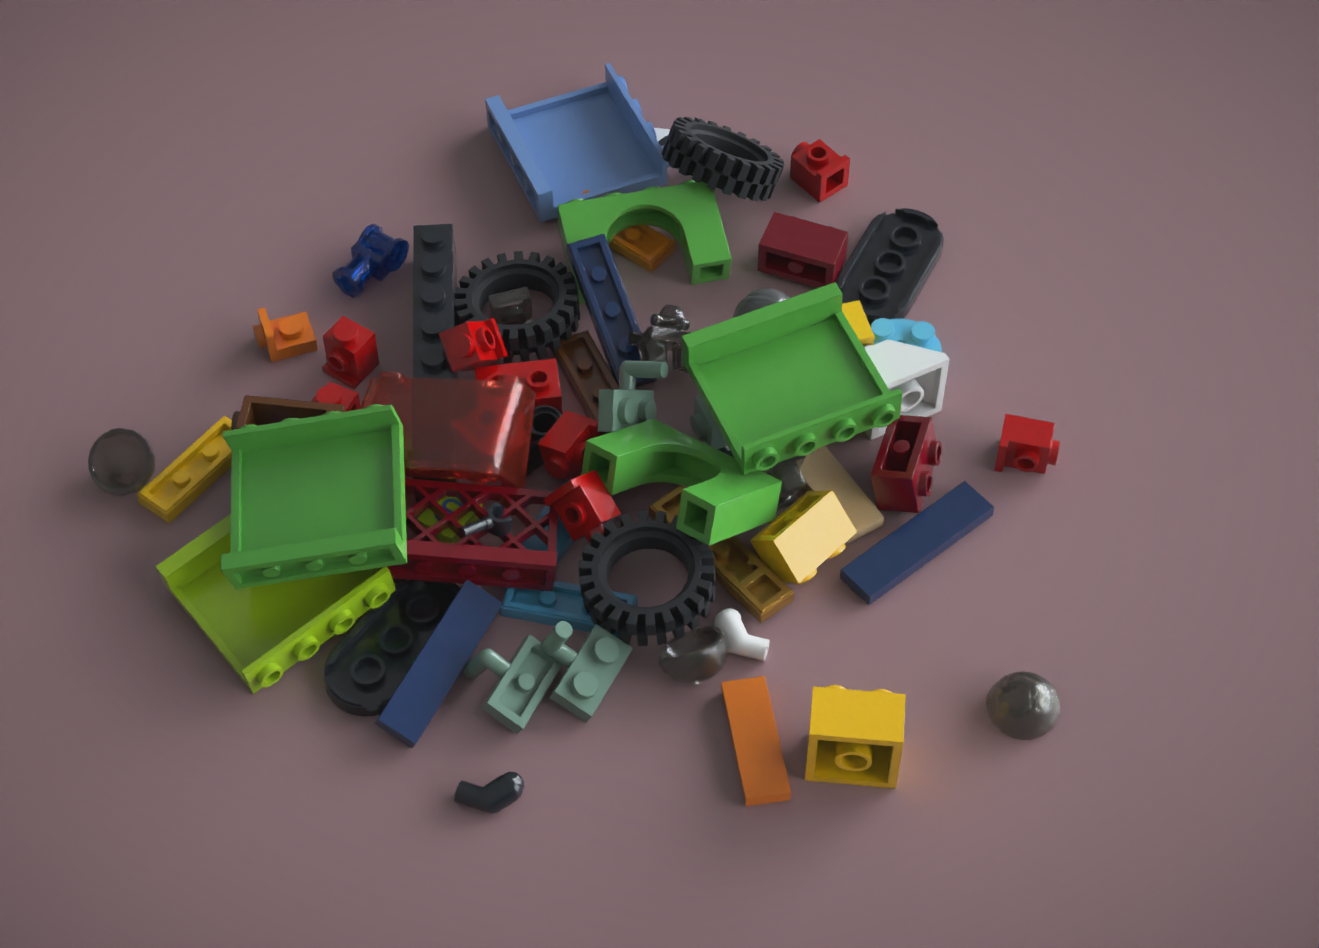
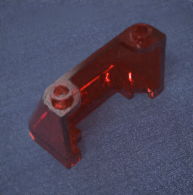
[359,371,536,488]

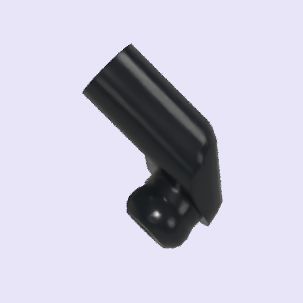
[454,771,524,814]

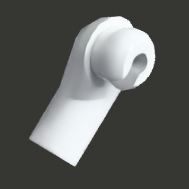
[714,608,770,661]

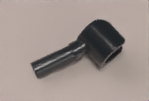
[459,503,513,538]

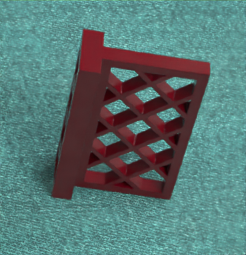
[378,478,558,591]

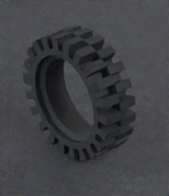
[661,117,785,201]
[454,251,580,363]
[578,510,716,646]

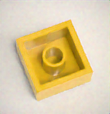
[805,685,906,789]

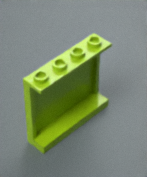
[155,514,396,694]

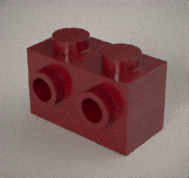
[757,212,849,288]
[870,415,942,513]

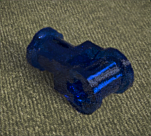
[332,224,409,298]

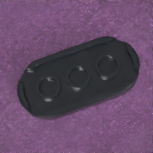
[836,208,944,327]
[324,579,460,716]

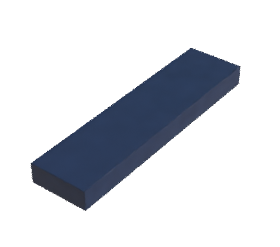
[566,234,658,388]
[840,481,994,605]
[374,579,503,748]

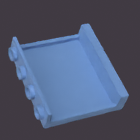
[485,63,671,223]

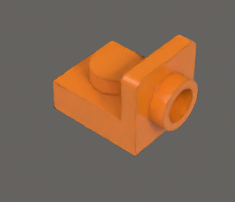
[253,307,318,362]

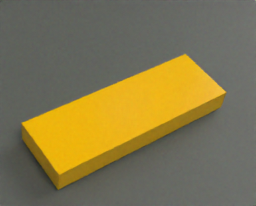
[136,415,232,523]

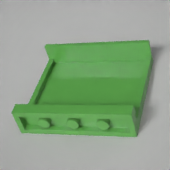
[682,282,902,475]
[221,404,407,590]

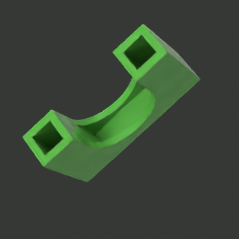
[557,180,732,304]
[581,419,782,546]

